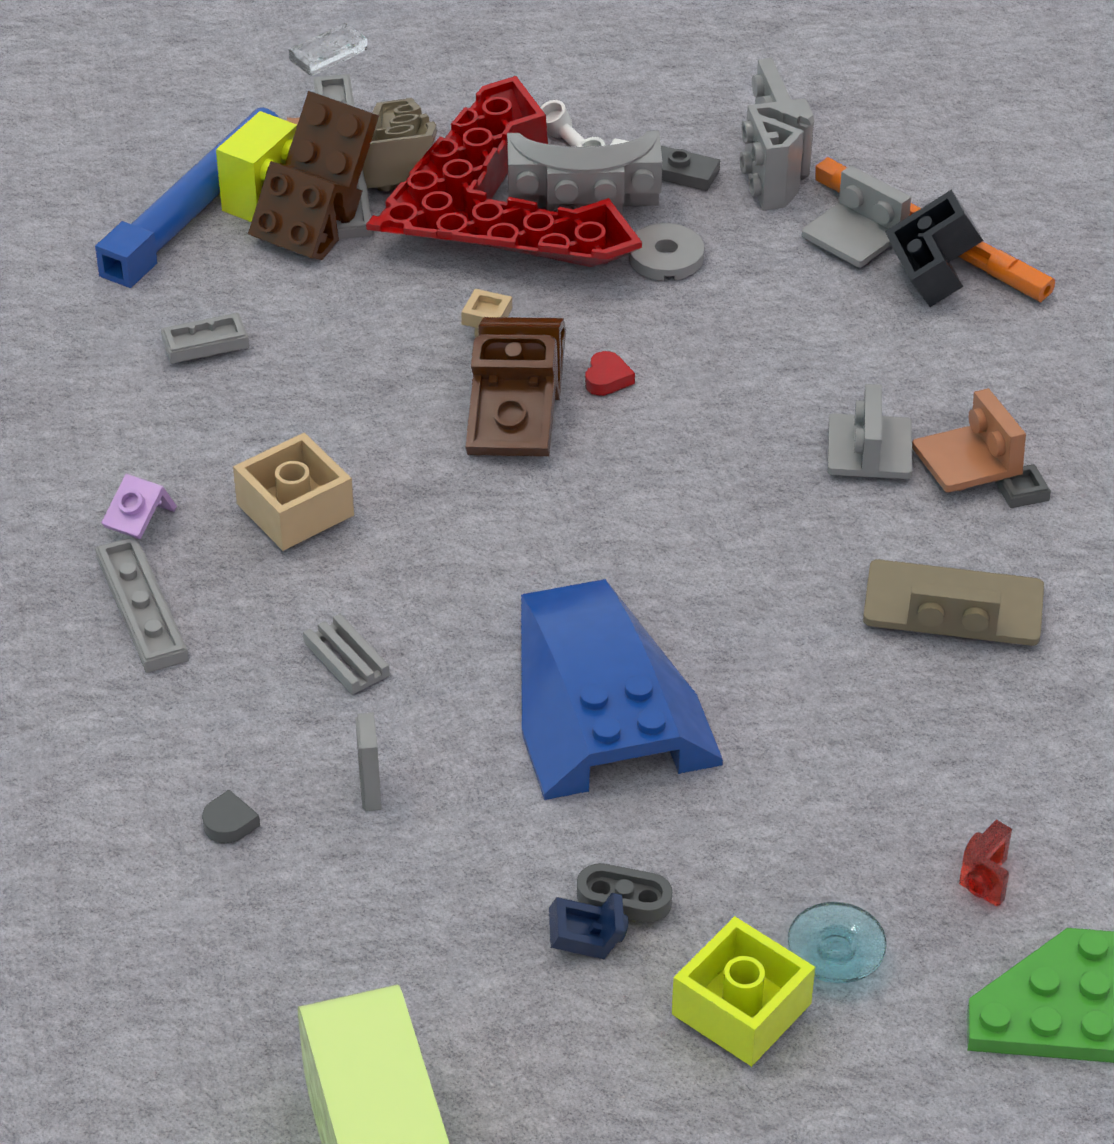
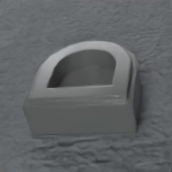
[202,790,260,843]

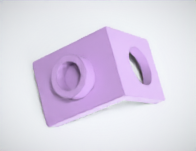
[101,474,177,539]

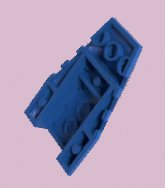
[521,579,723,800]

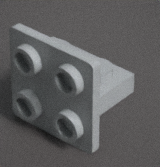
[828,384,912,479]

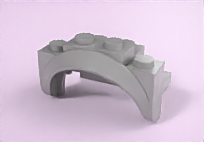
[507,130,662,216]

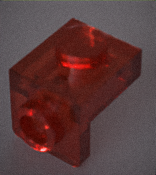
[959,819,1012,906]

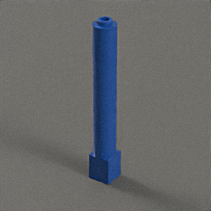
[95,107,279,288]

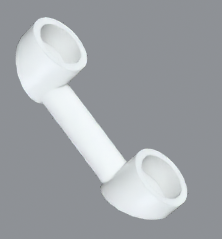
[540,100,606,147]

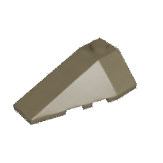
[363,98,437,191]

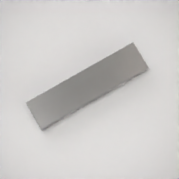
[95,537,189,673]

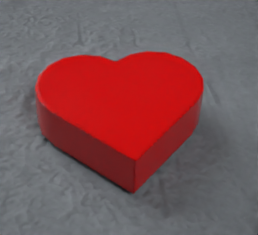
[585,351,635,396]

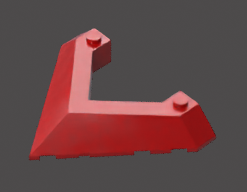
[366,76,642,267]

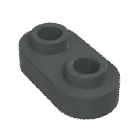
[577,863,672,923]

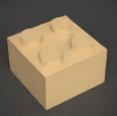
[233,432,354,551]

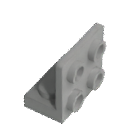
[802,165,911,267]

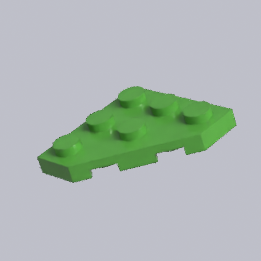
[967,928,1114,1063]

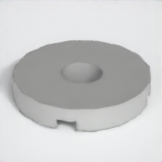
[629,223,705,281]

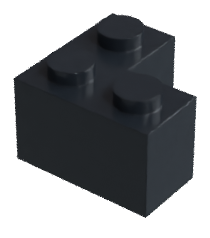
[885,189,984,307]

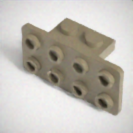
[863,559,1044,646]

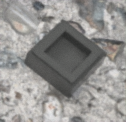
[995,464,1051,508]

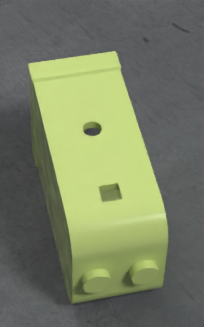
[298,984,450,1144]

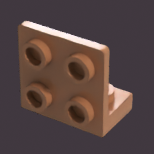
[912,388,1026,492]

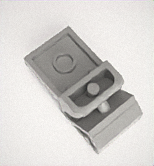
[739,58,814,210]

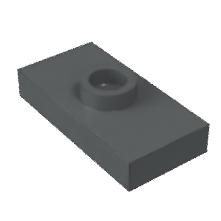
[661,146,720,191]

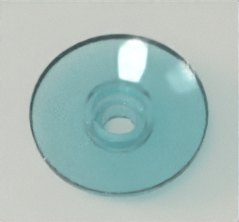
[788,902,887,983]

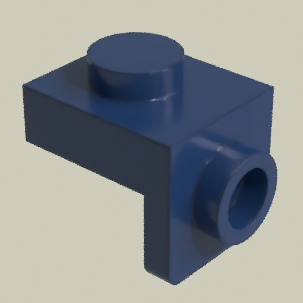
[549,893,628,960]

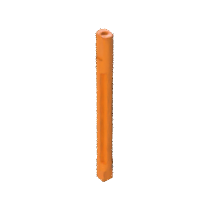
[815,157,1055,303]

